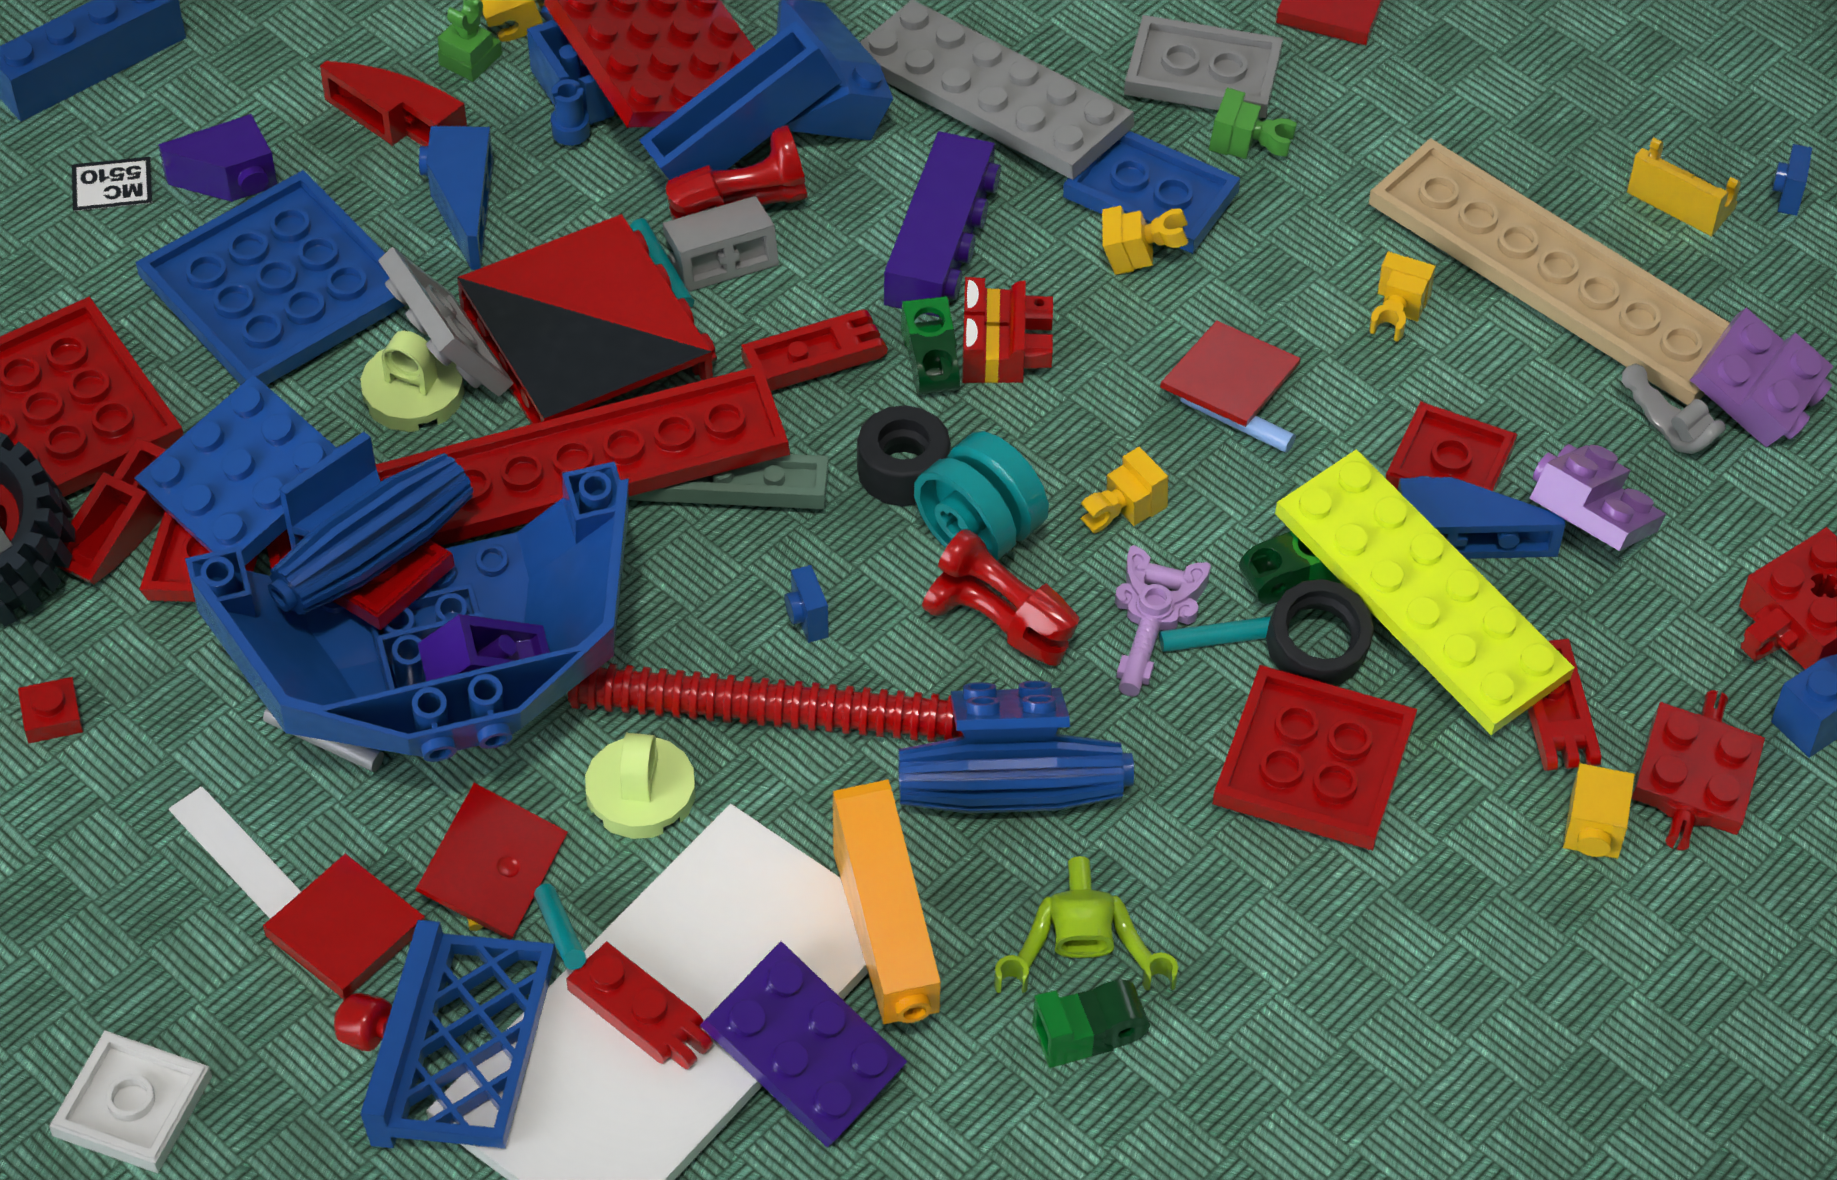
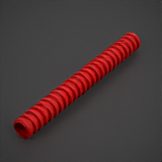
[568,663,964,742]

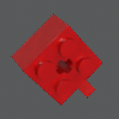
[1739,527,1837,669]

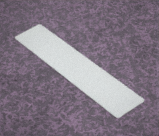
[169,787,301,919]

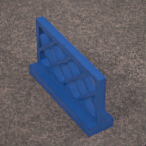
[360,920,557,1148]

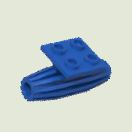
[268,432,474,615]
[898,681,1134,814]

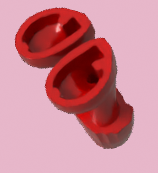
[666,125,808,220]
[922,529,1080,666]

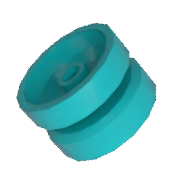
[914,431,1049,561]

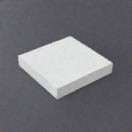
[49,1031,212,1173]

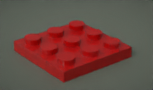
[1212,665,1418,851]

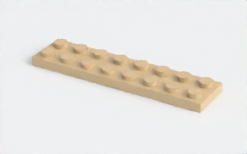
[1369,138,1730,405]

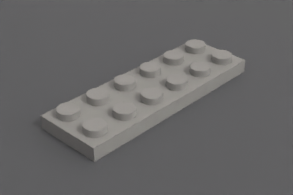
[860,0,1134,180]

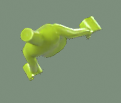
[994,856,1178,993]

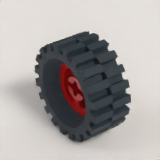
[0,433,75,626]

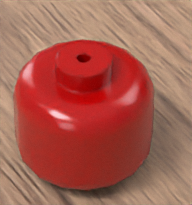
[334,993,392,1051]

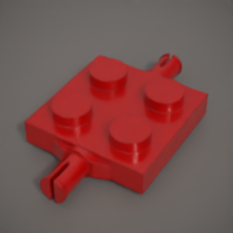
[1631,690,1765,851]

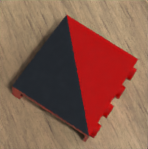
[457,214,717,424]

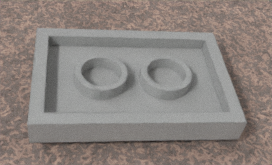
[1124,15,1283,118]
[378,247,514,397]

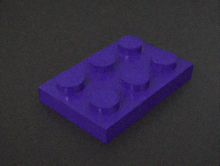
[700,941,907,1148]

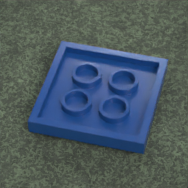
[134,374,336,565]

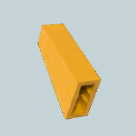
[833,779,941,1025]

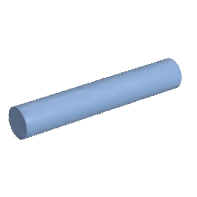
[1181,398,1296,453]

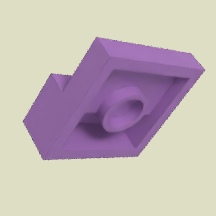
[1690,307,1833,447]
[1530,444,1666,551]

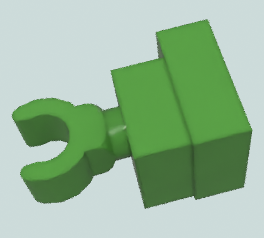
[437,0,502,82]
[1209,87,1297,159]

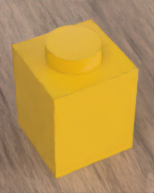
[1563,763,1635,859]

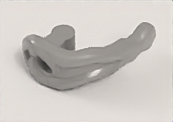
[1622,364,1726,454]

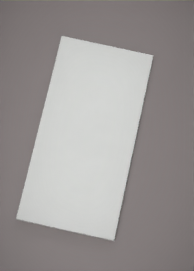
[426,803,868,1180]

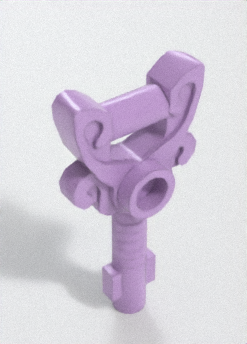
[1115,545,1211,696]

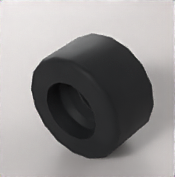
[857,405,951,506]

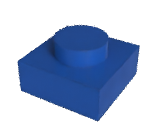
[1772,144,1812,216]
[784,565,829,643]

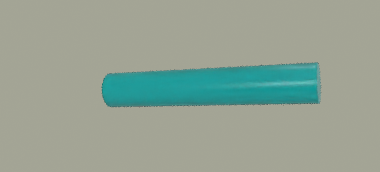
[630,218,694,308]
[1159,616,1271,652]
[534,884,586,970]

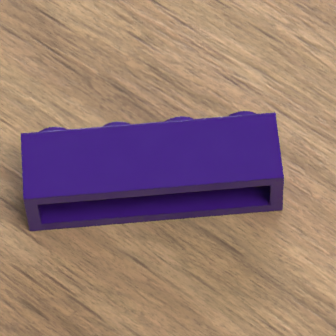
[884,131,1001,317]

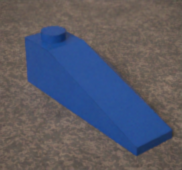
[776,0,893,141]

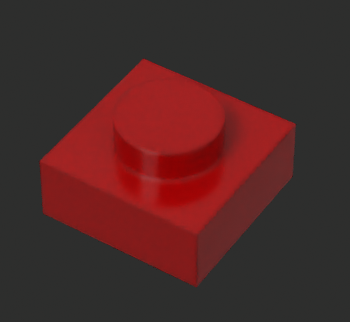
[18,677,83,744]

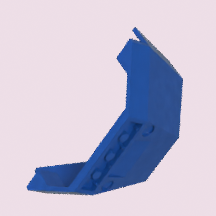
[185,461,629,762]

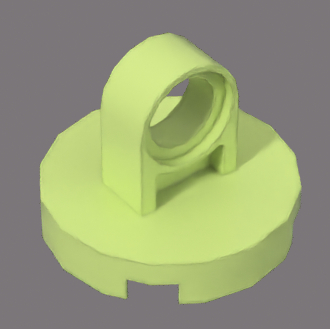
[360,330,464,432]
[585,732,696,839]

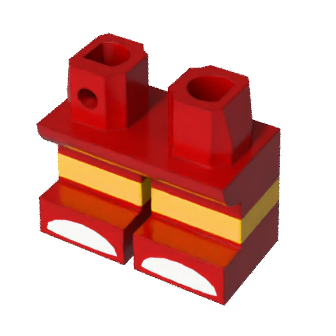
[962,277,1053,383]

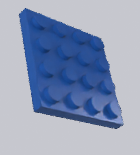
[136,170,405,385]

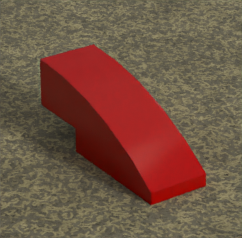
[320,61,467,146]
[56,437,166,585]

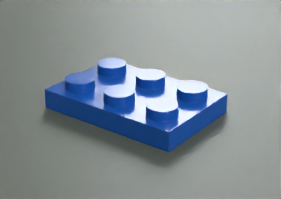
[1063,131,1240,254]

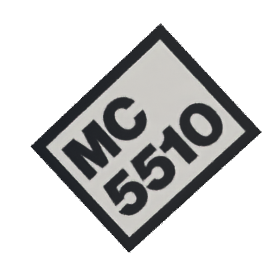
[72,157,152,211]

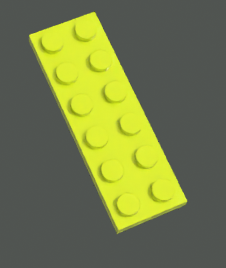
[1275,449,1575,735]

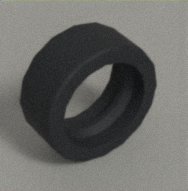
[1266,579,1374,686]

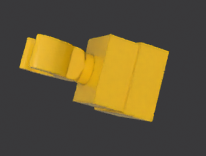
[1102,205,1188,275]
[1369,251,1436,341]
[1081,447,1168,533]

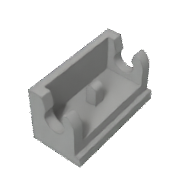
[662,196,779,291]

